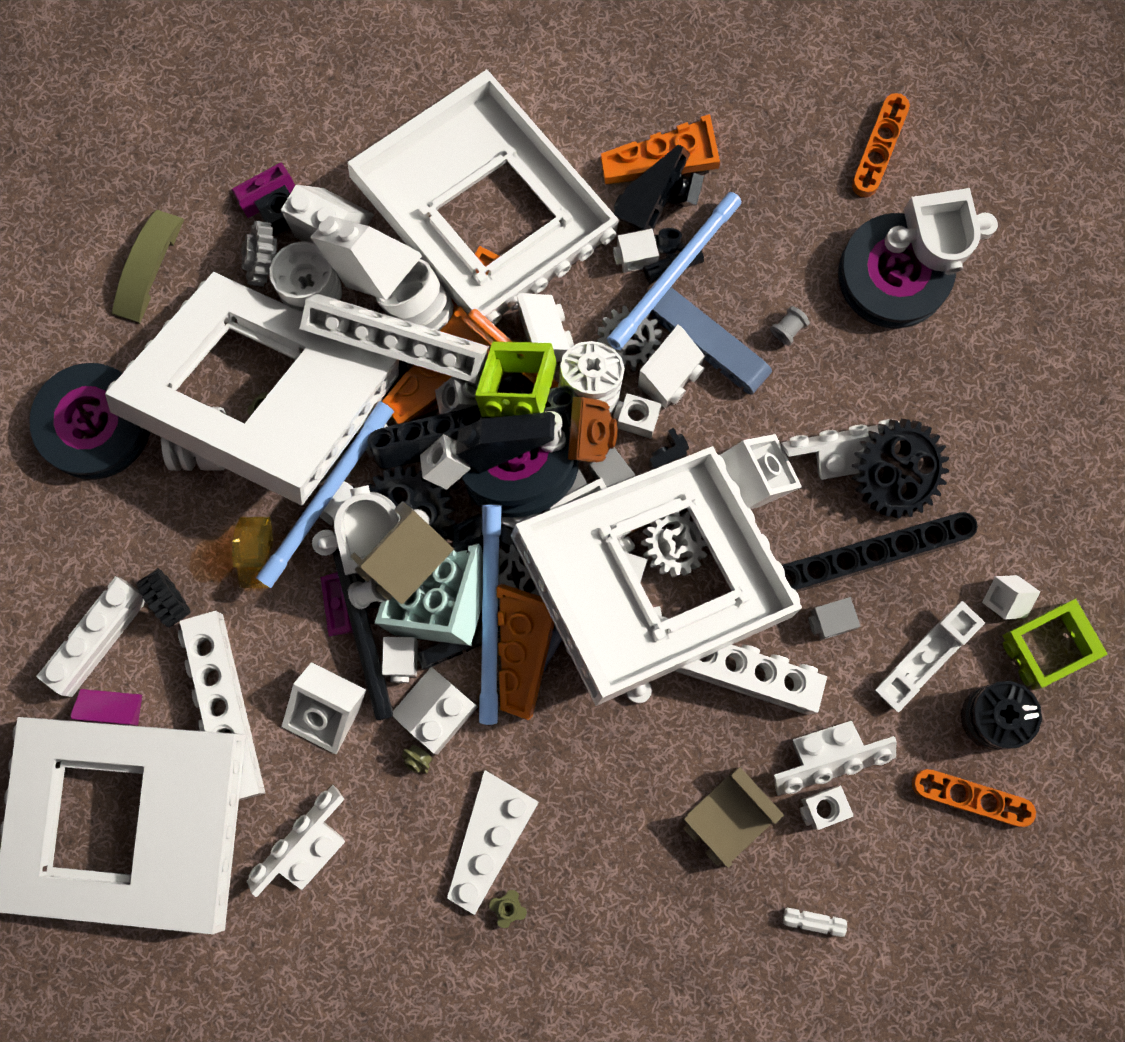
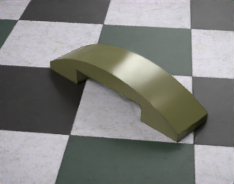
[112,210,184,323]

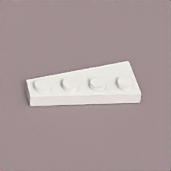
[447,770,539,915]

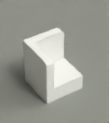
[982,575,1040,619]

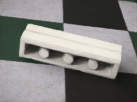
[36,576,146,697]

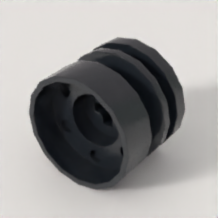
[961,681,1042,750]

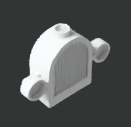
[885,188,998,275]
[312,485,429,575]

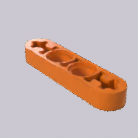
[852,93,910,198]
[912,769,1036,827]

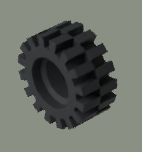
[136,568,191,628]

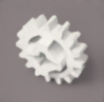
[641,511,707,577]

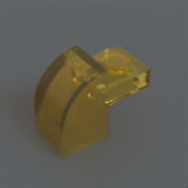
[232,517,273,588]

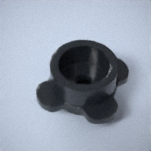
[654,228,686,254]

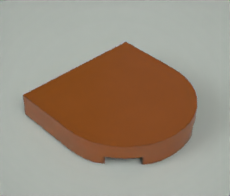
[568,397,618,462]

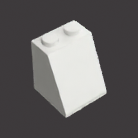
[281,185,374,244]
[310,215,422,300]

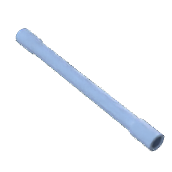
[607,192,742,350]
[256,401,394,588]
[479,505,501,725]

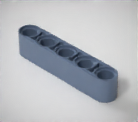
[649,287,772,395]

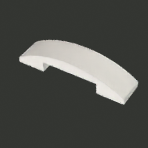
[875,601,985,712]

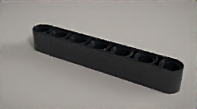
[367,386,576,469]
[782,512,978,592]

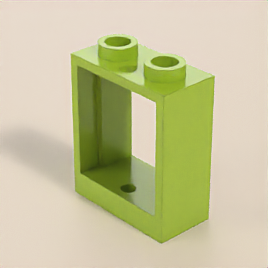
[475,342,557,418]
[1002,599,1108,690]

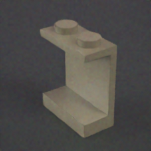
[350,501,454,605]
[683,767,784,868]

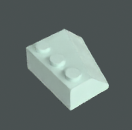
[375,544,483,646]

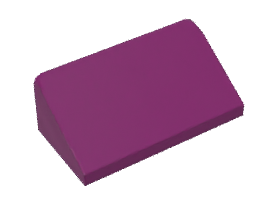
[232,162,296,218]
[320,572,353,637]
[70,689,142,726]

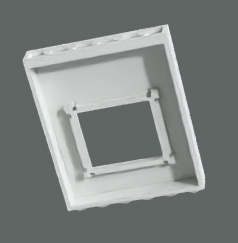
[348,70,619,325]
[105,272,399,505]
[511,446,802,706]
[0,717,246,934]

